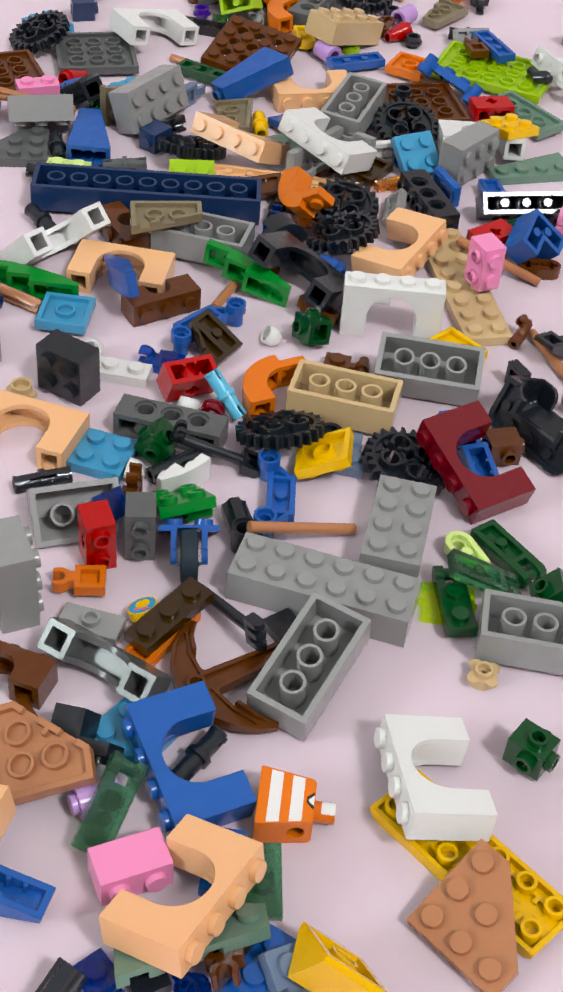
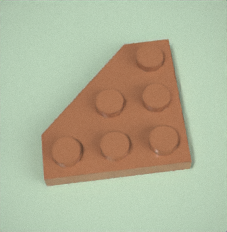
[0,701,98,806]
[406,838,519,992]

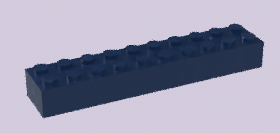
[30,162,262,225]

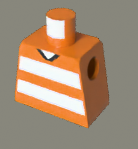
[253,766,336,843]

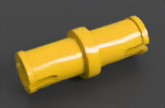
[252,110,268,136]

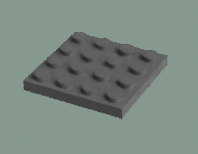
[54,32,139,76]

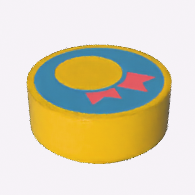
[127,596,158,623]

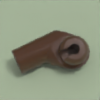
[508,314,533,350]

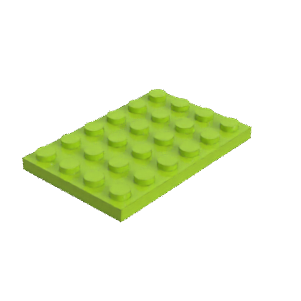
[430,40,553,104]

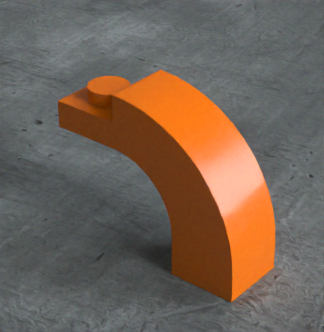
[266,0,300,34]
[278,166,335,219]
[241,355,306,418]

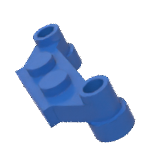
[417,53,484,105]
[171,297,246,357]
[253,449,296,538]

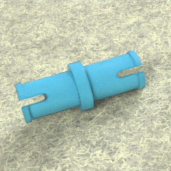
[204,367,248,422]

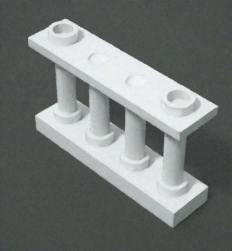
[531,45,563,90]

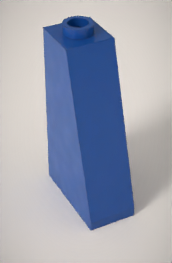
[210,46,294,100]
[66,107,111,167]

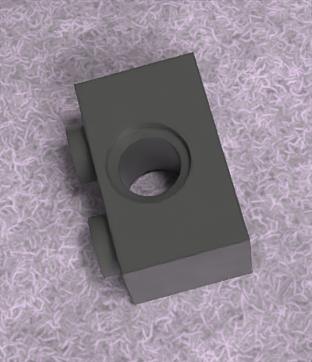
[125,491,156,561]

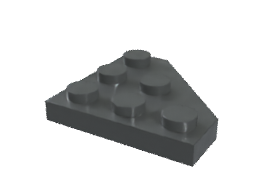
[0,126,50,167]

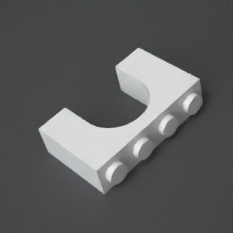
[109,8,199,45]
[278,107,378,175]
[436,119,527,161]
[0,201,111,266]
[339,271,446,338]
[374,714,498,842]

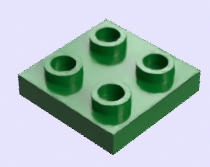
[153,483,217,523]

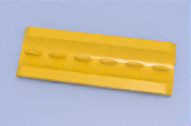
[370,769,563,959]

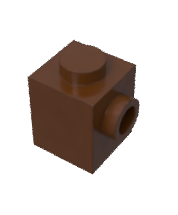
[482,427,525,467]

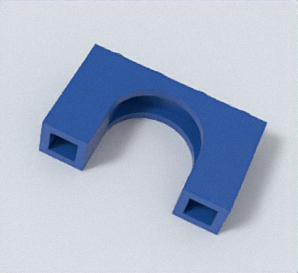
[120,680,257,834]

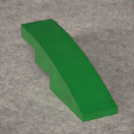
[203,238,292,308]
[0,260,79,301]

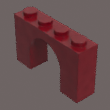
[416,400,536,525]

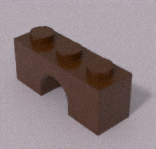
[99,200,151,249]
[121,274,201,327]
[0,640,58,710]

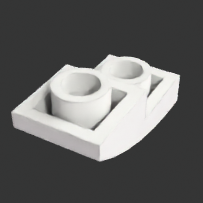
[156,453,211,492]

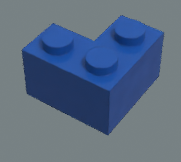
[505,209,563,265]

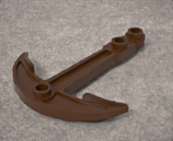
[169,620,281,734]

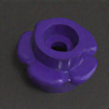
[193,4,211,19]

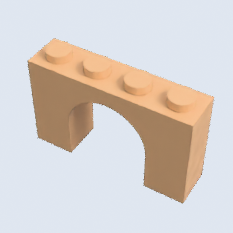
[268,70,348,113]
[190,111,290,166]
[351,207,448,276]
[66,238,176,294]
[0,389,90,470]
[98,814,267,979]

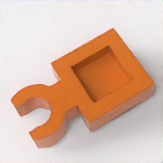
[52,565,107,596]

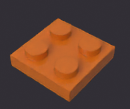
[385,51,426,82]

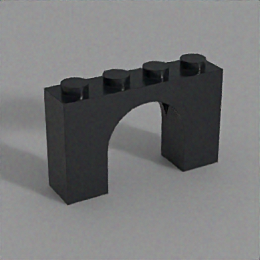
[247,230,345,313]

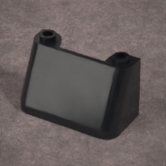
[488,375,563,475]

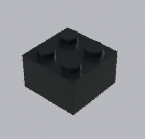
[36,329,100,407]

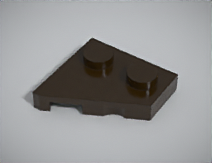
[188,308,243,367]

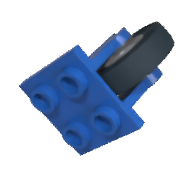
[158,519,220,584]

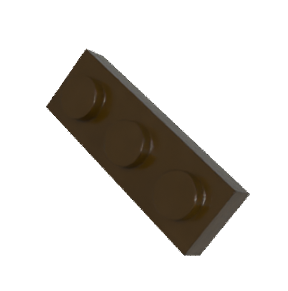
[124,576,214,657]

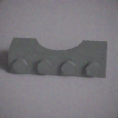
[36,617,173,702]

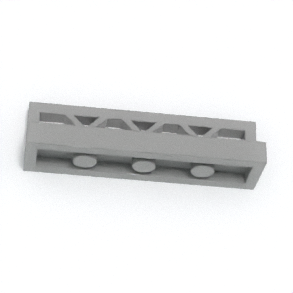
[286,125,344,177]

